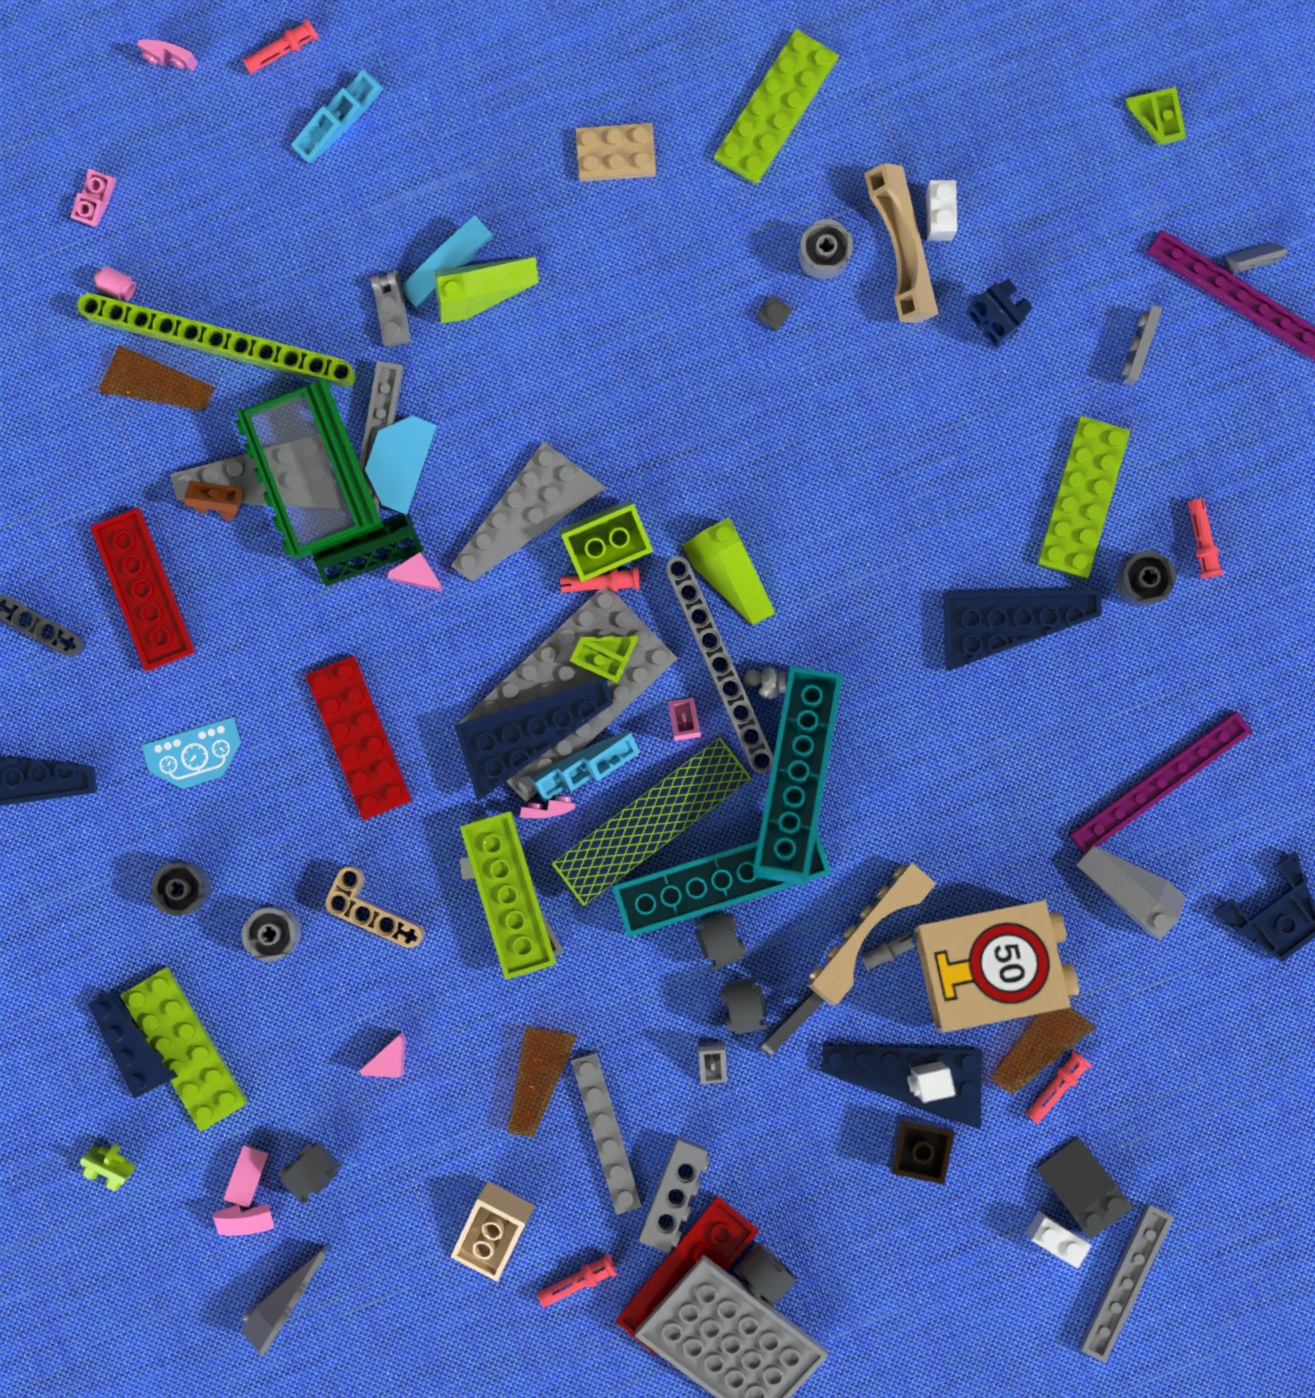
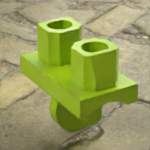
[80,1143,136,1191]

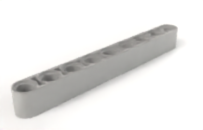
[666,556,773,773]

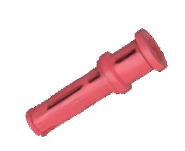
[242,18,319,75]
[1187,498,1224,579]
[560,567,640,593]
[1025,1050,1092,1124]
[537,1253,618,1308]

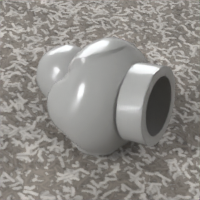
[744,667,786,700]

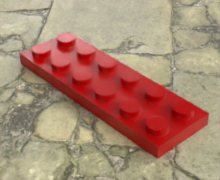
[90,507,196,672]
[305,656,413,821]
[615,1194,759,1356]

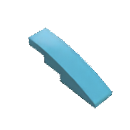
[291,69,384,164]
[402,215,493,309]
[531,731,640,802]

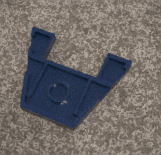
[1211,852,1315,962]

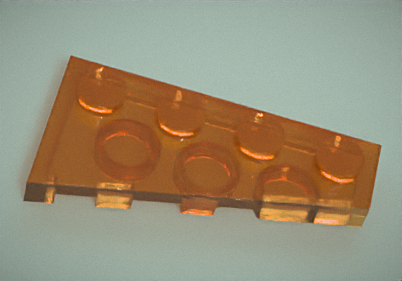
[98,345,216,412]
[989,1007,1097,1095]
[508,1026,578,1137]

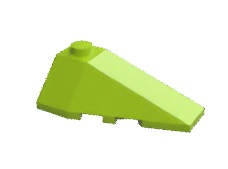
[433,256,539,323]
[682,518,776,625]

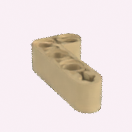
[326,866,425,948]

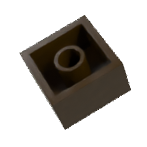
[888,1115,955,1185]

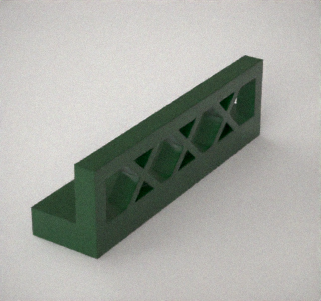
[313,514,424,586]

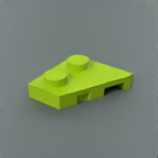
[1125,87,1186,145]
[570,636,639,684]

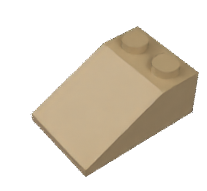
[451,1181,535,1282]

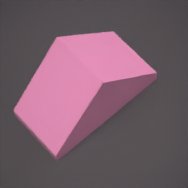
[388,553,443,592]
[668,698,701,742]
[359,1032,406,1077]

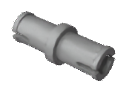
[860,933,915,971]

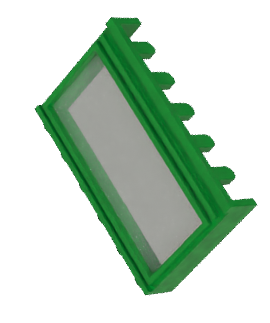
[235,378,384,561]

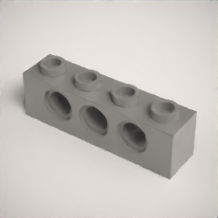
[639,1136,711,1253]

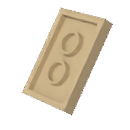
[576,123,656,182]

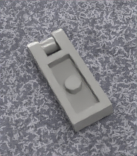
[370,270,411,348]

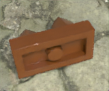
[184,480,243,522]

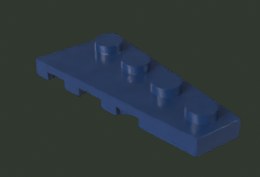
[0,757,98,806]
[88,991,178,1099]

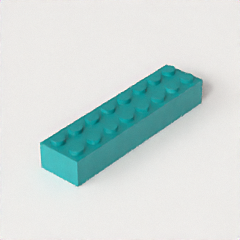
[753,666,843,886]
[612,829,832,938]

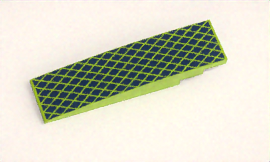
[552,737,752,906]

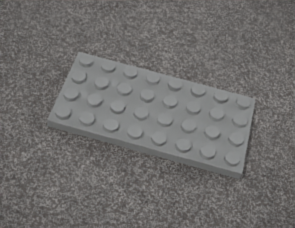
[458,588,678,803]

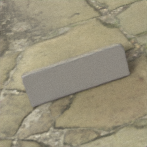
[1225,243,1287,274]

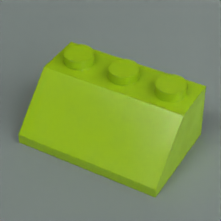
[559,499,653,582]

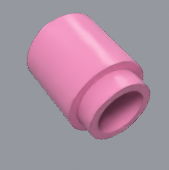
[94,266,136,301]

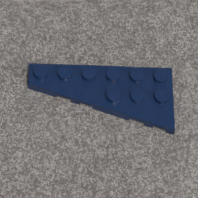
[943,589,1102,672]
[454,678,614,801]
[822,1044,982,1130]

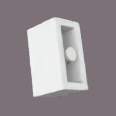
[926,180,957,241]
[907,1061,955,1102]
[1025,1210,1092,1269]

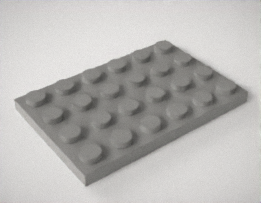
[635,1255,829,1398]

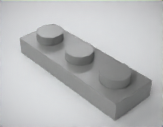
[1121,305,1162,387]

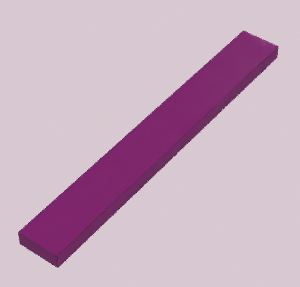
[1146,229,1315,361]
[1068,711,1252,855]

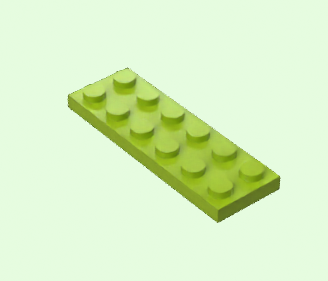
[714,29,839,185]
[1036,416,1131,579]
[460,811,557,980]
[120,967,249,1132]

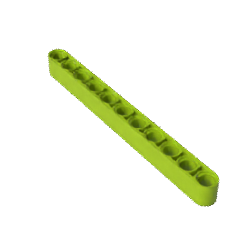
[77,293,356,388]

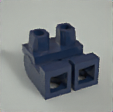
[965,279,1033,349]

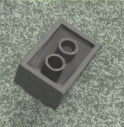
[1036,1136,1133,1240]

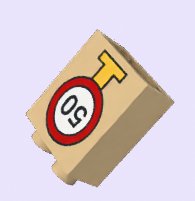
[913,900,1079,1034]

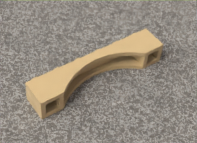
[864,163,939,323]
[807,863,936,1006]

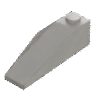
[1075,846,1186,940]
[242,1245,330,1356]

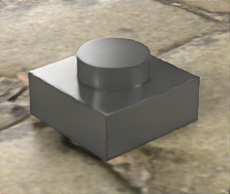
[757,294,793,332]

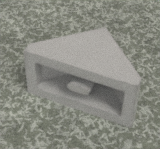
[697,1041,727,1084]

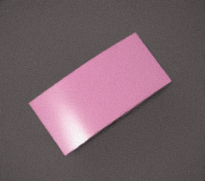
[137,40,198,71]
[70,169,117,227]
[520,796,576,818]
[224,1145,269,1208]
[213,1203,274,1235]

